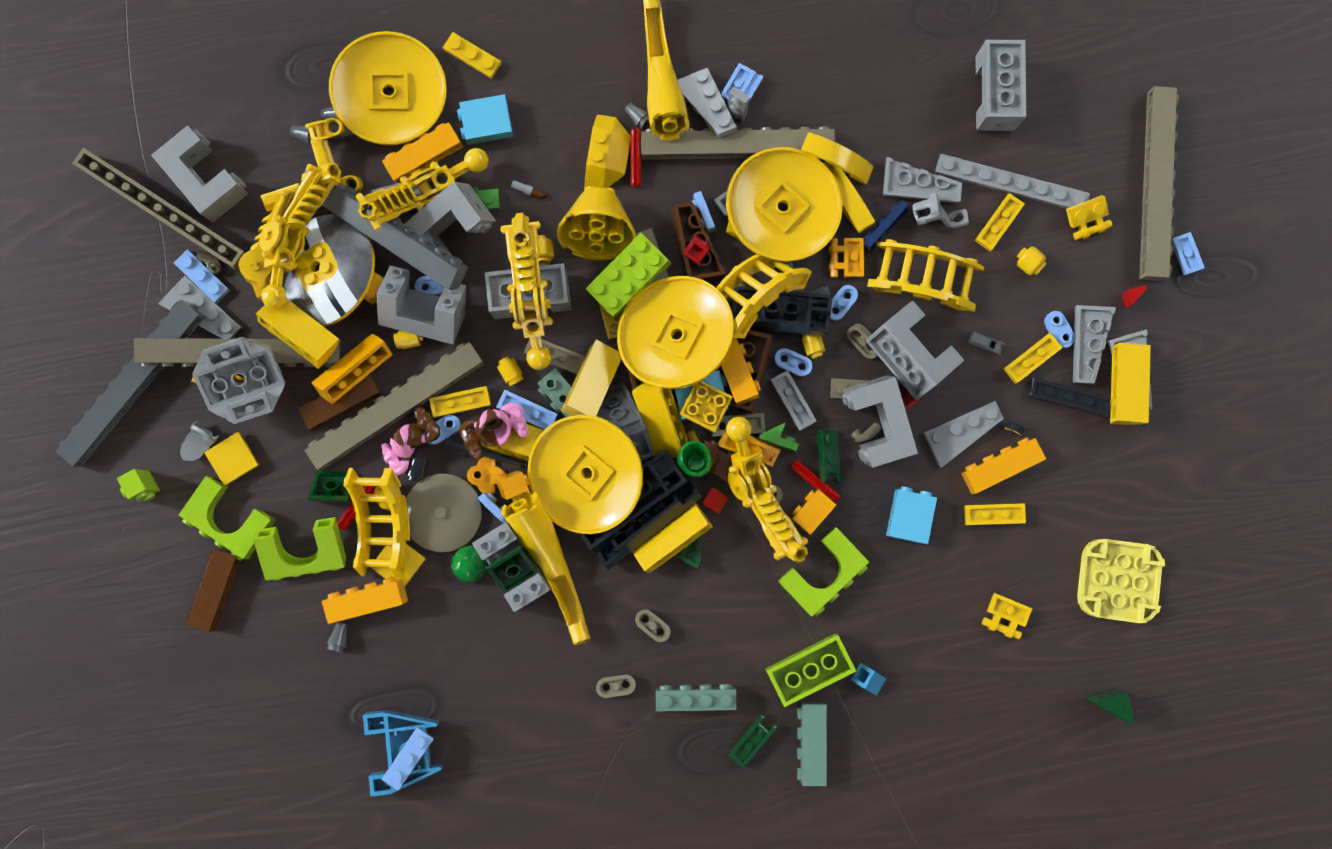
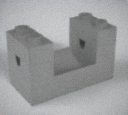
[976,40,1026,131]
[151,125,249,223]
[404,182,496,256]
[485,263,571,319]
[377,266,466,344]
[865,300,964,400]
[842,375,918,468]
[472,522,552,612]

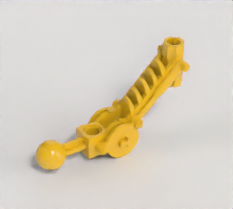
[356,148,489,230]
[259,162,341,309]
[238,183,299,335]
[500,213,553,370]
[726,417,808,563]

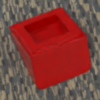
[683,235,711,265]
[1122,285,1147,308]
[901,391,919,411]
[702,487,729,514]

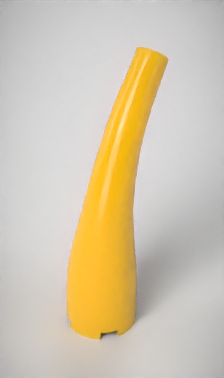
[643,0,690,141]
[501,491,591,645]

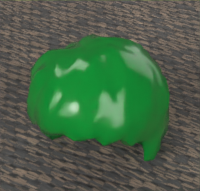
[677,441,712,477]
[451,545,487,583]

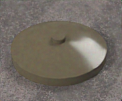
[406,474,483,552]

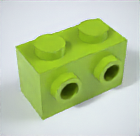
[117,469,160,502]

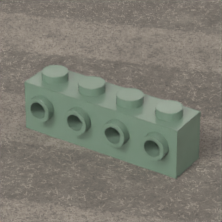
[537,369,571,417]
[656,684,736,711]

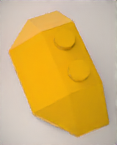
[584,115,631,189]

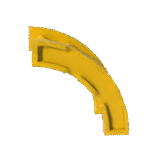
[867,239,984,312]
[716,254,812,338]
[344,468,410,578]

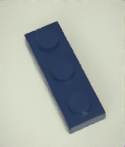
[864,200,909,254]

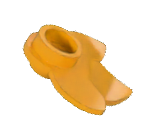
[467,457,506,494]

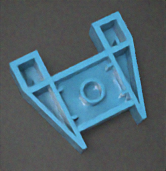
[363,710,443,797]

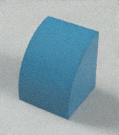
[851,663,886,696]

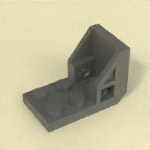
[596,382,655,461]

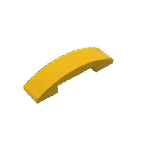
[801,132,873,184]

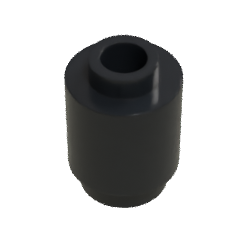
[405,452,429,482]

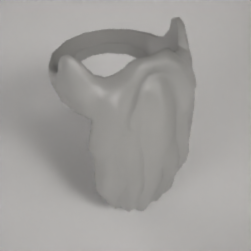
[180,420,219,461]

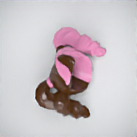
[459,403,528,460]
[381,405,440,476]

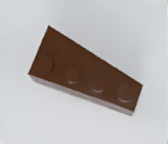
[670,202,726,281]
[733,330,773,414]

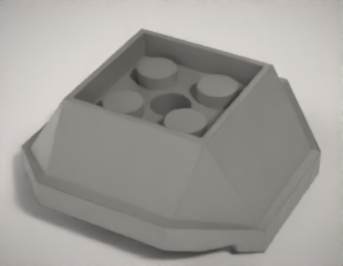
[192,337,286,424]

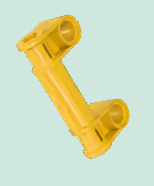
[305,118,363,193]

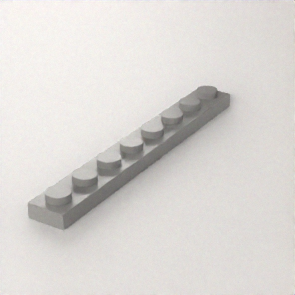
[935,154,1090,209]

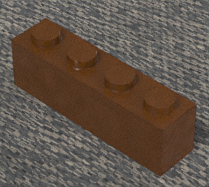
[298,373,382,431]
[186,549,241,632]

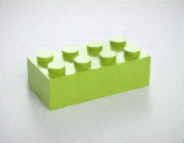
[586,233,672,319]
[765,633,856,707]

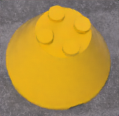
[557,186,636,261]

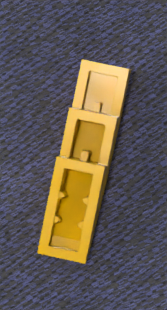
[824,161,876,233]

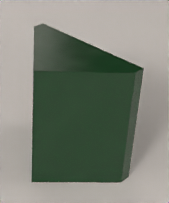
[308,471,352,502]
[485,546,539,594]
[1086,689,1135,724]

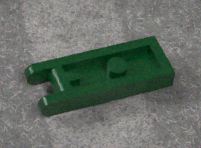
[817,430,841,483]
[728,713,778,768]

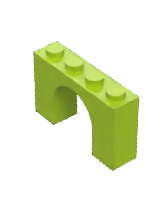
[179,476,276,560]
[253,517,347,580]
[778,527,869,617]

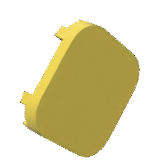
[1077,539,1165,623]

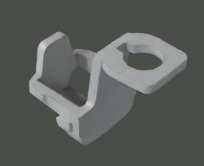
[912,192,969,228]

